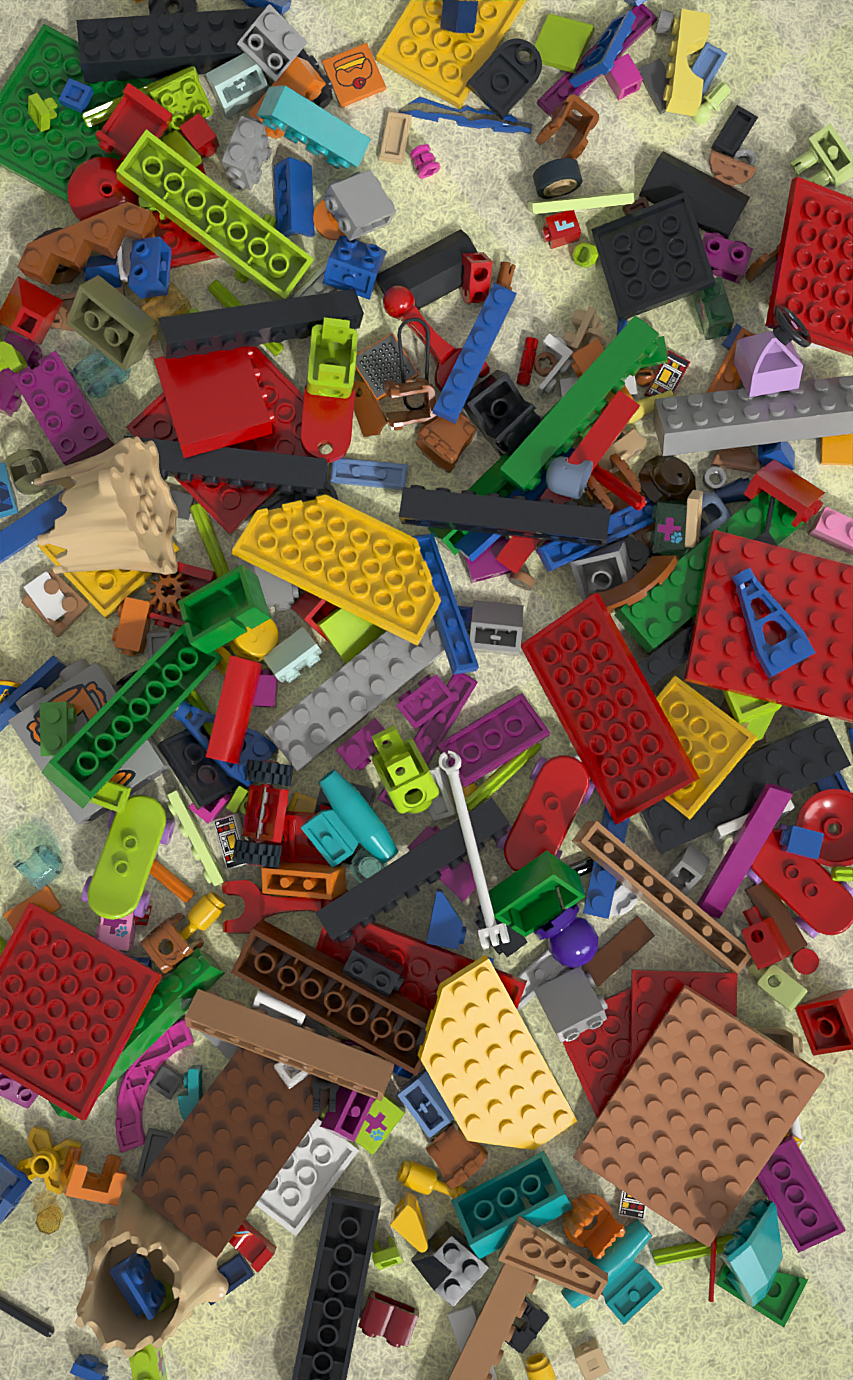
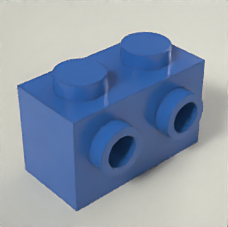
[128,236,172,299]

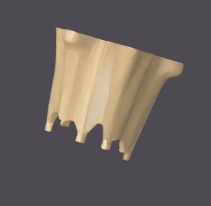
[34,436,178,575]
[75,1175,229,1357]

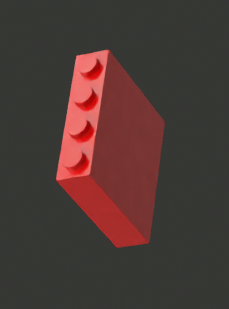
[154,346,275,458]

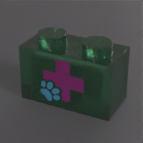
[693,276,734,340]
[650,499,689,556]

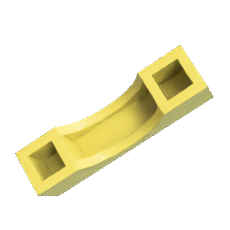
[663,9,711,116]

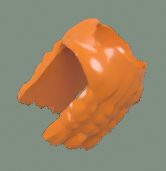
[561,1193,625,1259]

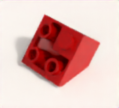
[0,276,63,345]

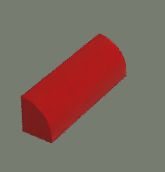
[206,655,262,764]

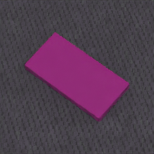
[436,693,550,788]
[756,1134,846,1253]

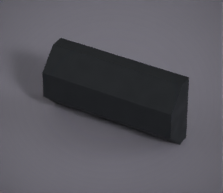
[639,151,750,239]
[376,229,478,321]

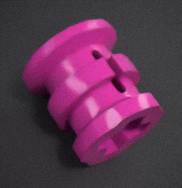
[410,144,441,179]

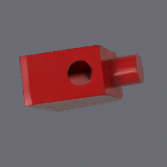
[741,905,792,970]

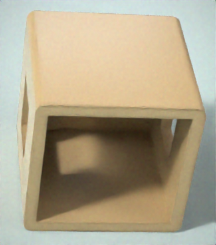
[573,1338,610,1380]

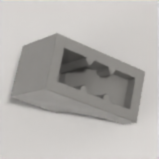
[663,844,710,895]

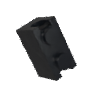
[485,400,544,457]

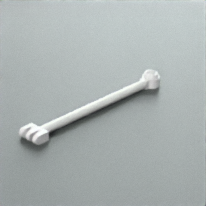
[439,751,510,949]

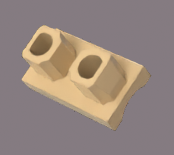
[562,306,607,353]

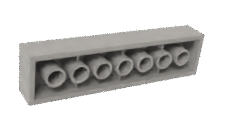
[653,375,853,456]
[265,617,445,772]

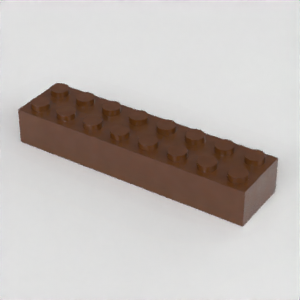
[231,919,431,1076]

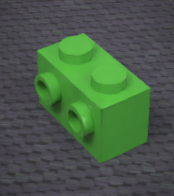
[40,702,77,757]

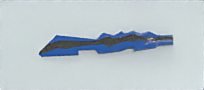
[399,97,532,134]

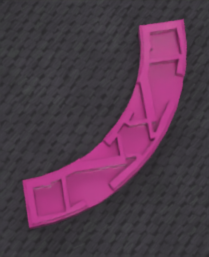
[115,1018,195,1153]

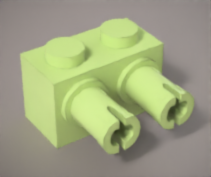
[790,123,853,188]

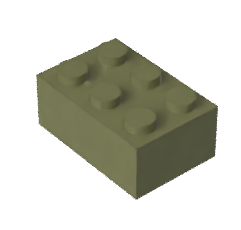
[66,275,158,371]

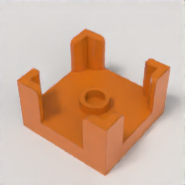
[60,1146,127,1206]

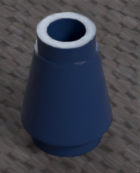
[714,477,750,504]

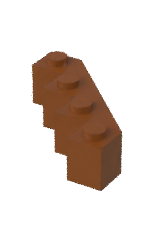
[17,202,157,286]

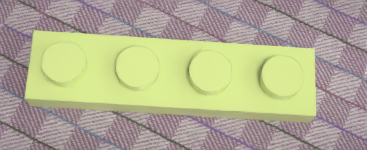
[167,790,227,887]

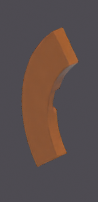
[586,555,678,613]

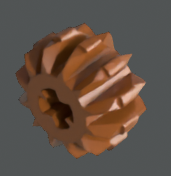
[148,573,192,614]

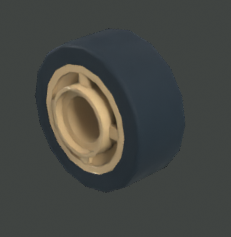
[533,158,583,199]

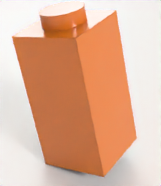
[112,597,155,657]

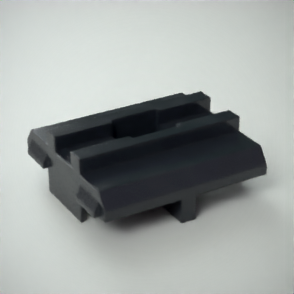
[504,1296,550,1354]

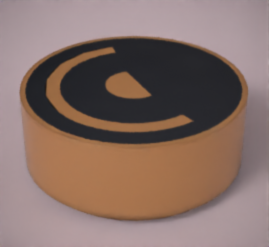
[509,571,535,591]

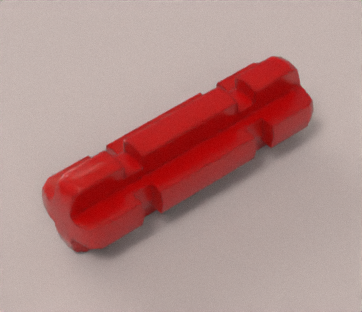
[516,337,539,387]

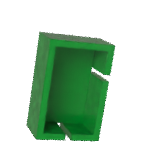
[178,565,271,654]
[488,850,586,937]

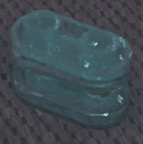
[72,350,131,398]

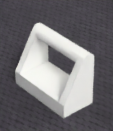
[252,989,306,1028]

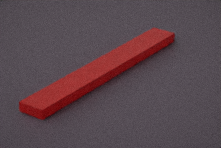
[496,390,640,574]

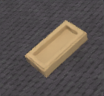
[379,111,412,165]
[685,490,703,548]

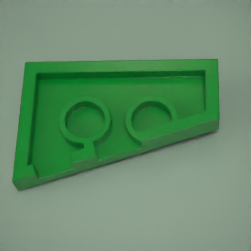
[715,1262,808,1328]

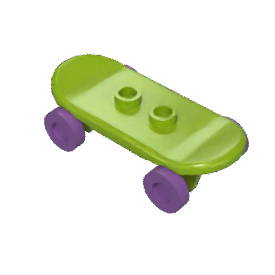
[81,794,175,920]

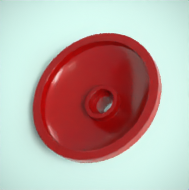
[68,157,140,221]
[796,789,853,867]

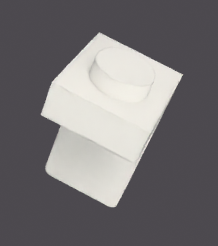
[537,333,573,397]

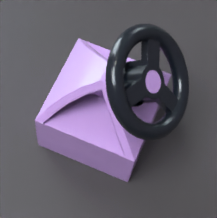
[734,305,812,397]

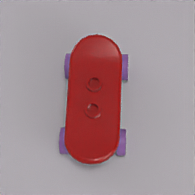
[496,755,595,872]
[746,823,853,939]

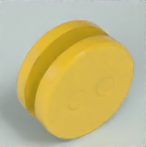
[229,619,279,662]

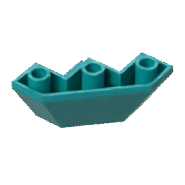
[720,1199,783,1307]

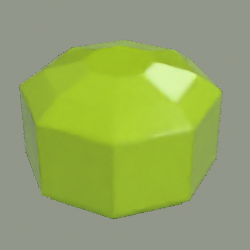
[572,242,598,268]

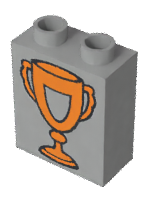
[8,659,171,824]

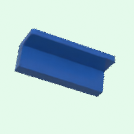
[274,157,315,238]

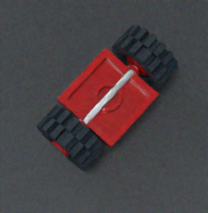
[232,759,294,867]

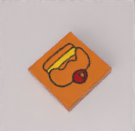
[322,43,386,108]

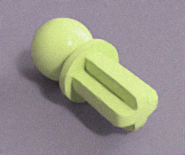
[691,81,731,124]

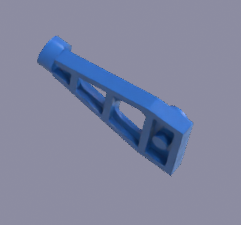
[732,568,816,678]
[173,700,277,788]

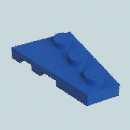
[569,10,636,88]

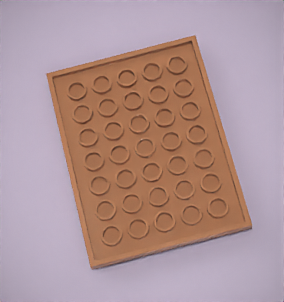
[573,985,825,1247]

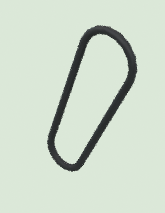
[397,317,430,410]

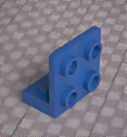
[322,235,387,300]
[0,1154,32,1225]
[109,1251,166,1320]

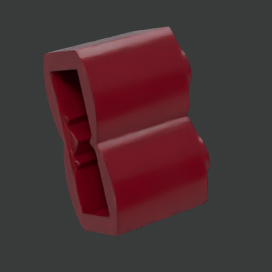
[358,1290,419,1348]

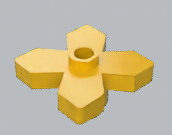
[16,1125,82,1195]

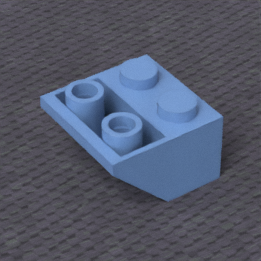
[397,1069,454,1138]

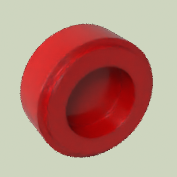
[791,948,819,975]

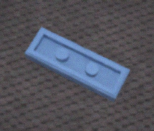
[330,458,408,490]

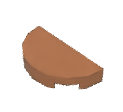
[709,150,758,186]
[710,446,761,473]

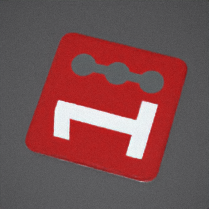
[134,905,152,926]

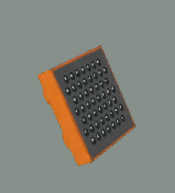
[355,332,419,402]

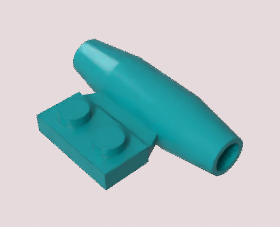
[301,769,399,868]
[561,1219,663,1325]

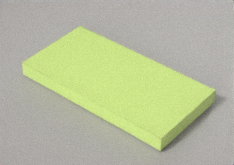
[527,191,634,214]

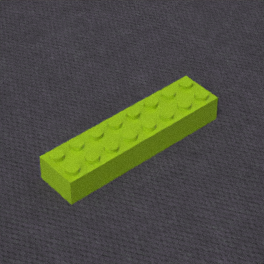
[116,130,314,300]

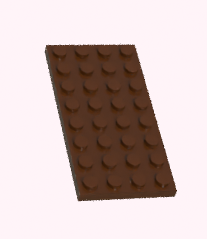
[132,1047,340,1258]

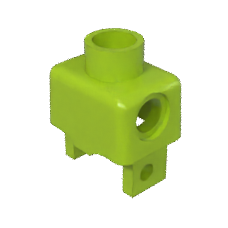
[306,317,358,398]
[371,725,439,814]

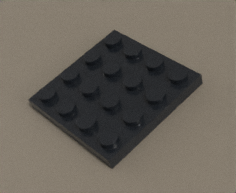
[591,191,716,322]

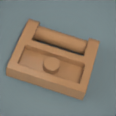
[21,570,90,637]

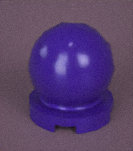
[533,904,599,968]

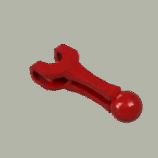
[383,286,490,392]
[222,880,348,934]

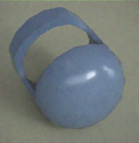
[546,456,593,499]
[686,492,732,539]

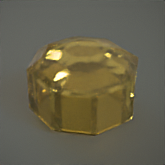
[35,1205,64,1235]

